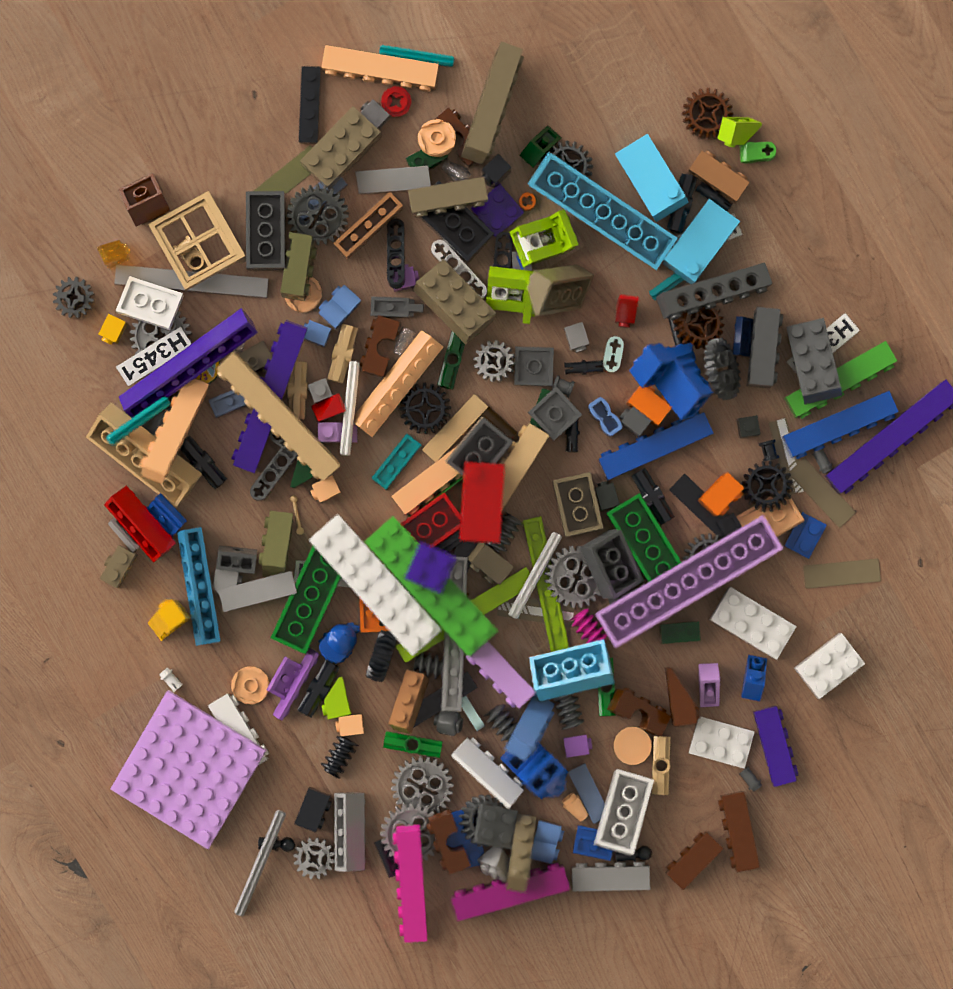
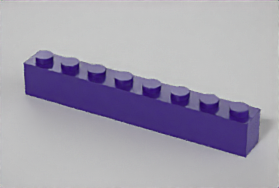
[119,308,258,418]
[231,320,308,473]
[825,380,953,494]

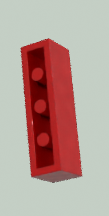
[104,485,176,563]

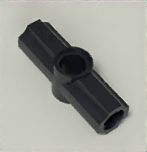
[666,173,697,233]
[180,436,227,490]
[631,468,675,525]
[297,660,340,718]

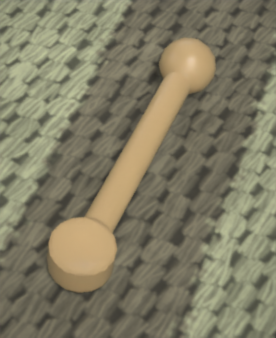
[290,495,304,535]

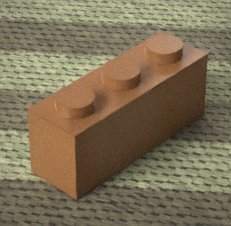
[688,151,749,203]
[389,670,429,734]

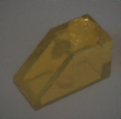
[97,240,131,269]

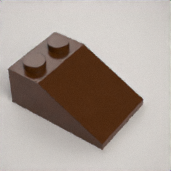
[665,667,700,726]

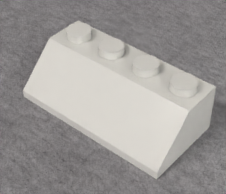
[451,737,524,809]

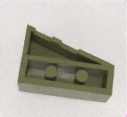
[281,232,318,301]

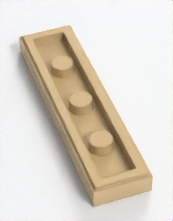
[422,394,488,462]

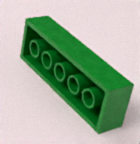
[606,493,682,583]
[270,546,342,654]

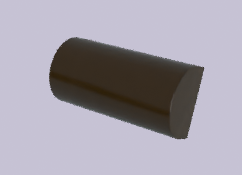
[477,406,517,440]

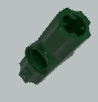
[437,331,465,390]

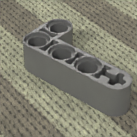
[250,430,299,501]

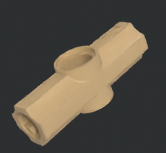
[327,324,358,384]
[288,361,308,420]
[652,736,671,795]

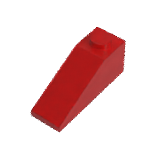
[615,295,639,328]

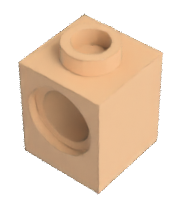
[310,475,341,503]
[335,714,364,736]

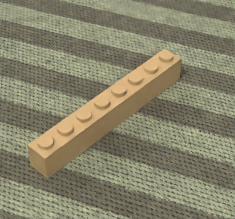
[217,351,341,481]

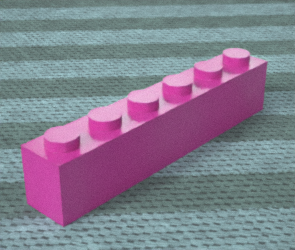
[393,825,427,943]

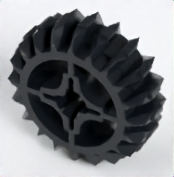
[399,382,451,434]
[741,461,793,512]
[366,630,397,682]

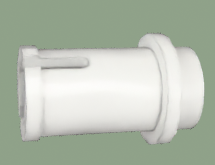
[159,667,183,692]

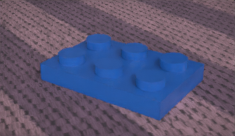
[446,810,484,868]

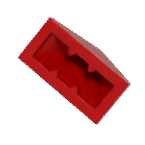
[311,393,346,423]

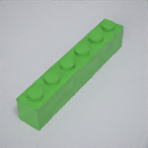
[784,341,897,419]

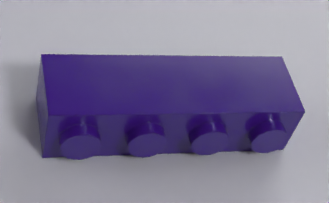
[753,706,799,787]

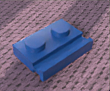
[147,493,187,537]
[784,512,827,559]
[572,825,612,861]

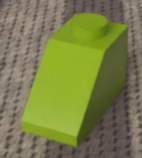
[718,117,762,147]
[321,676,351,719]

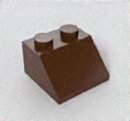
[119,173,170,227]

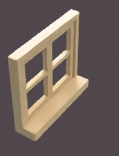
[148,191,246,291]

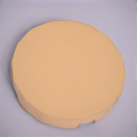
[418,119,456,157]
[285,277,322,313]
[231,666,270,705]
[613,727,652,765]

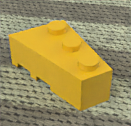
[148,599,191,641]

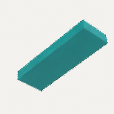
[372,434,422,490]

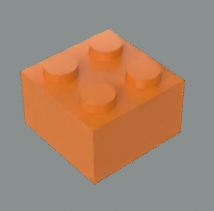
[626,386,672,427]
[697,472,744,516]

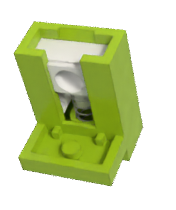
[510,209,579,267]
[486,266,535,324]

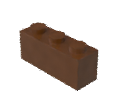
[665,831,723,890]

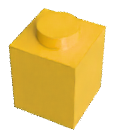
[99,314,128,345]

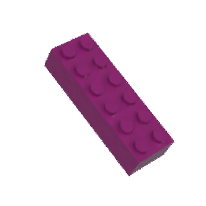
[451,862,570,921]

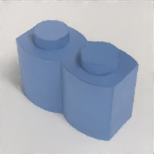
[319,285,362,329]
[588,397,622,437]
[531,820,564,864]

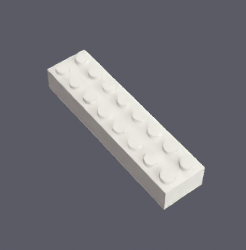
[309,514,441,656]

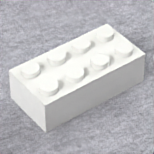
[709,587,797,660]
[594,769,654,856]

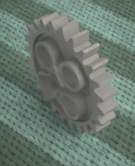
[130,311,192,354]
[545,546,601,608]
[391,755,454,813]
[380,802,436,861]

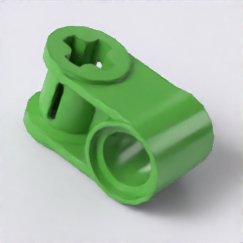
[739,142,776,164]

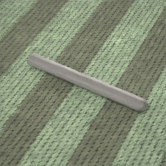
[234,810,286,916]

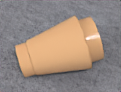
[562,792,589,822]

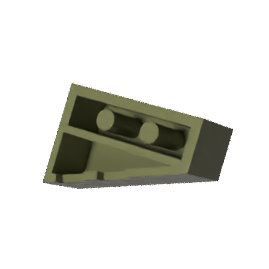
[259,511,293,577]

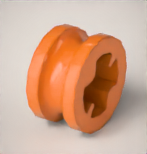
[519,193,536,211]

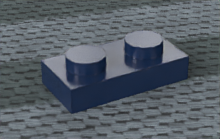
[733,316,753,357]

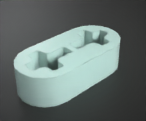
[603,336,624,373]
[462,695,485,731]

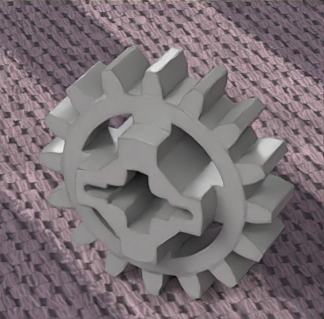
[473,340,516,382]
[293,837,335,879]

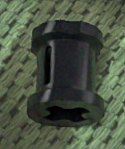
[759,439,780,462]

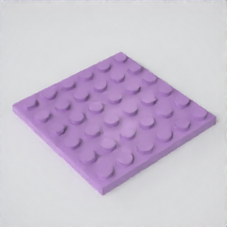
[111,690,267,849]

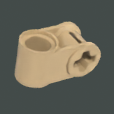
[173,235,206,272]

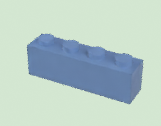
[504,693,555,761]

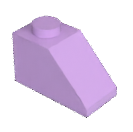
[318,422,357,443]
[698,663,720,707]

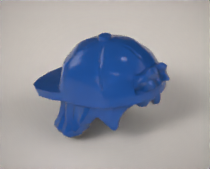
[318,622,360,664]

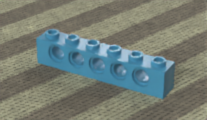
[177,527,220,646]

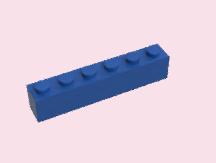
[782,391,899,459]
[598,411,713,481]

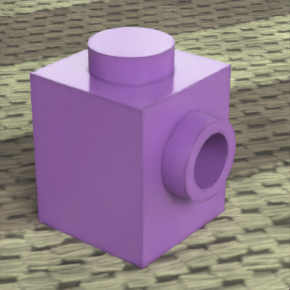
[394,264,419,292]

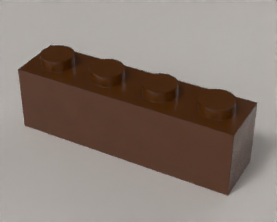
[718,791,760,872]

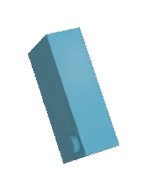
[615,134,689,222]
[662,199,740,284]
[529,639,615,701]

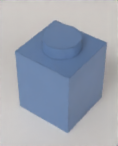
[304,320,332,347]

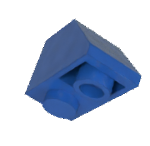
[741,655,767,701]

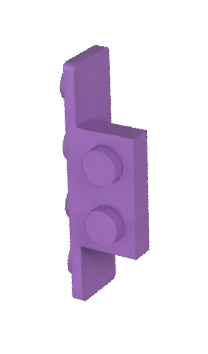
[266,648,319,721]

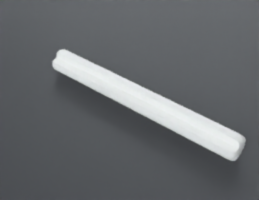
[340,361,360,456]
[508,532,562,619]

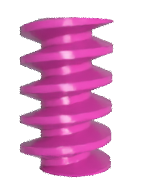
[569,608,607,644]

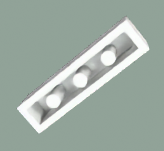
[208,693,269,764]

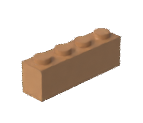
[333,192,404,260]

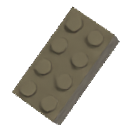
[300,106,382,190]
[413,259,496,345]

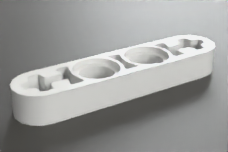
[431,240,487,299]

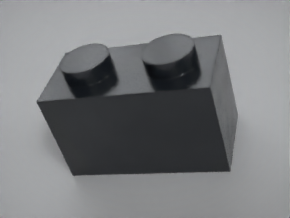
[482,154,512,188]
[294,787,332,832]

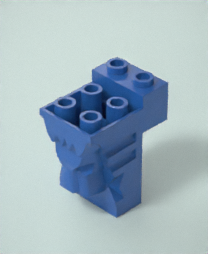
[629,343,713,420]
[500,743,568,799]

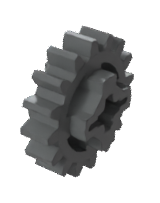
[53,277,95,319]

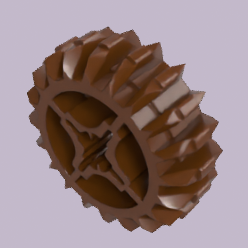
[682,88,734,140]
[673,298,725,349]

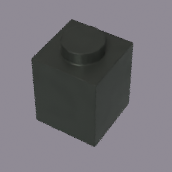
[737,415,760,438]
[594,481,620,511]

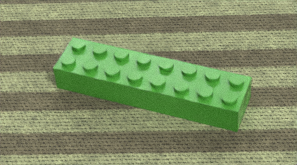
[365,516,498,657]

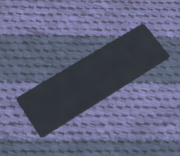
[669,474,728,539]

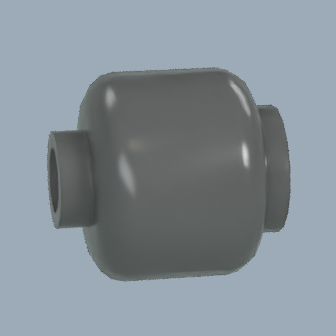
[434,711,463,736]

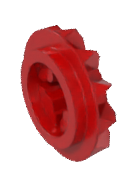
[381,86,411,117]

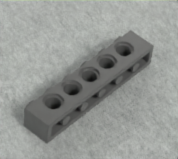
[656,263,773,320]

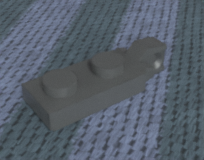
[370,297,424,318]

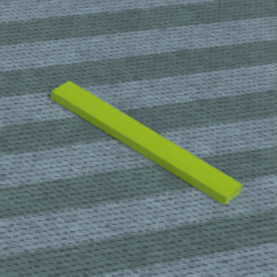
[523,516,570,652]
[395,567,530,663]

